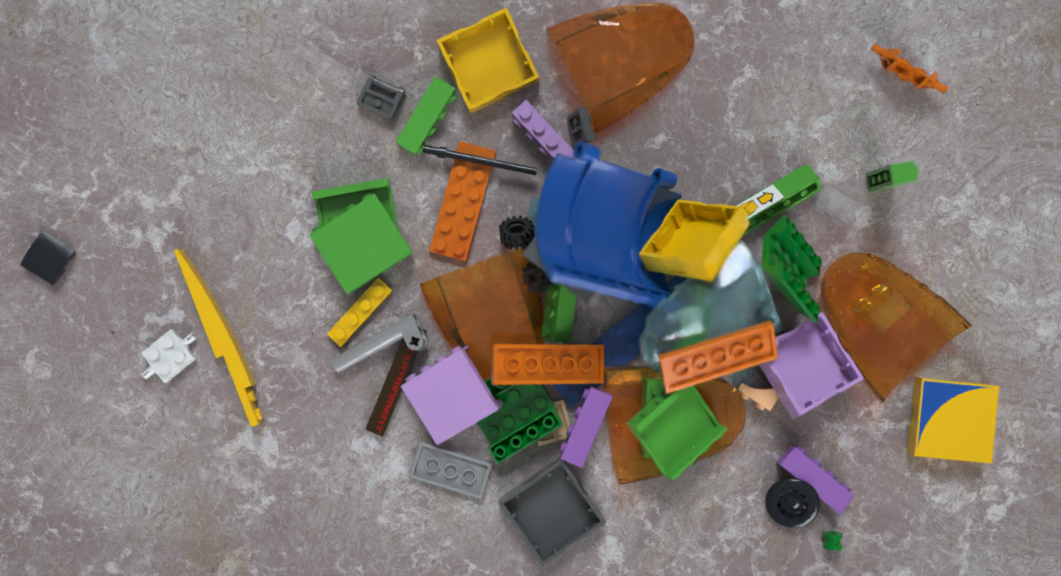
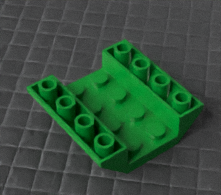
[761,215,822,323]
[477,377,563,464]

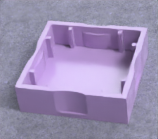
[759,312,864,420]

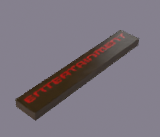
[365,329,427,437]

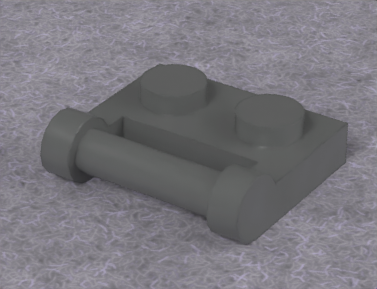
[356,73,406,120]
[567,107,596,148]

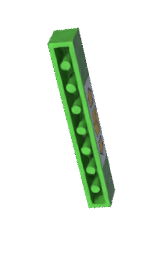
[736,164,822,237]

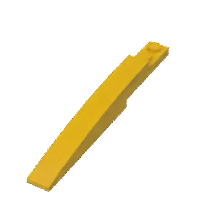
[174,249,263,427]

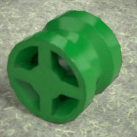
[823,531,843,551]

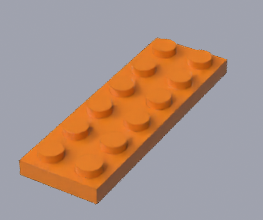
[429,141,496,262]
[658,321,778,394]
[491,344,604,385]

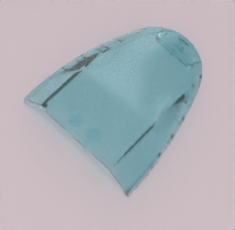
[639,240,782,373]

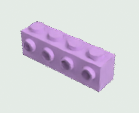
[512,100,574,163]

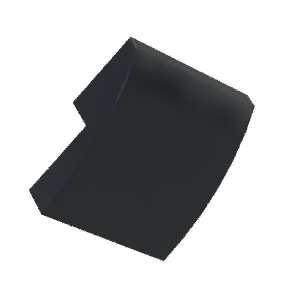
[20,231,76,286]

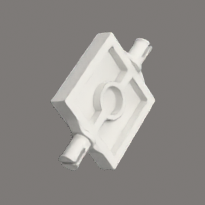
[141,329,197,383]

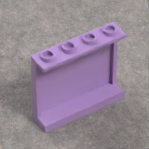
[401,345,504,445]

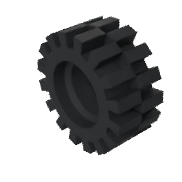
[499,216,535,250]

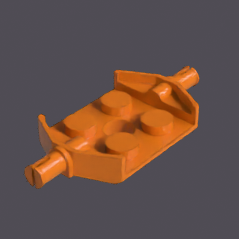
[871,43,948,94]

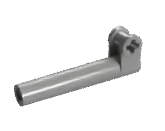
[331,313,428,373]

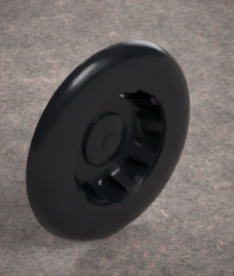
[765,478,820,528]

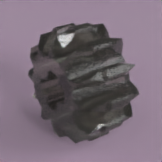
[521,261,553,294]

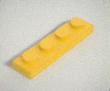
[327,278,393,347]

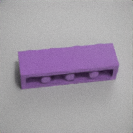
[559,385,613,468]
[777,445,855,514]

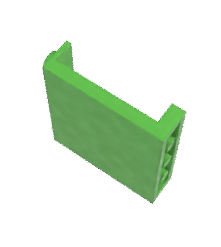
[312,178,399,260]
[309,193,414,294]
[626,385,728,481]

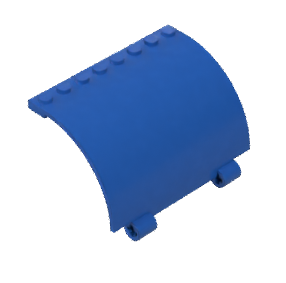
[536,141,683,312]

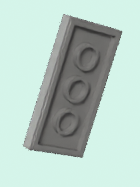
[409,440,493,500]

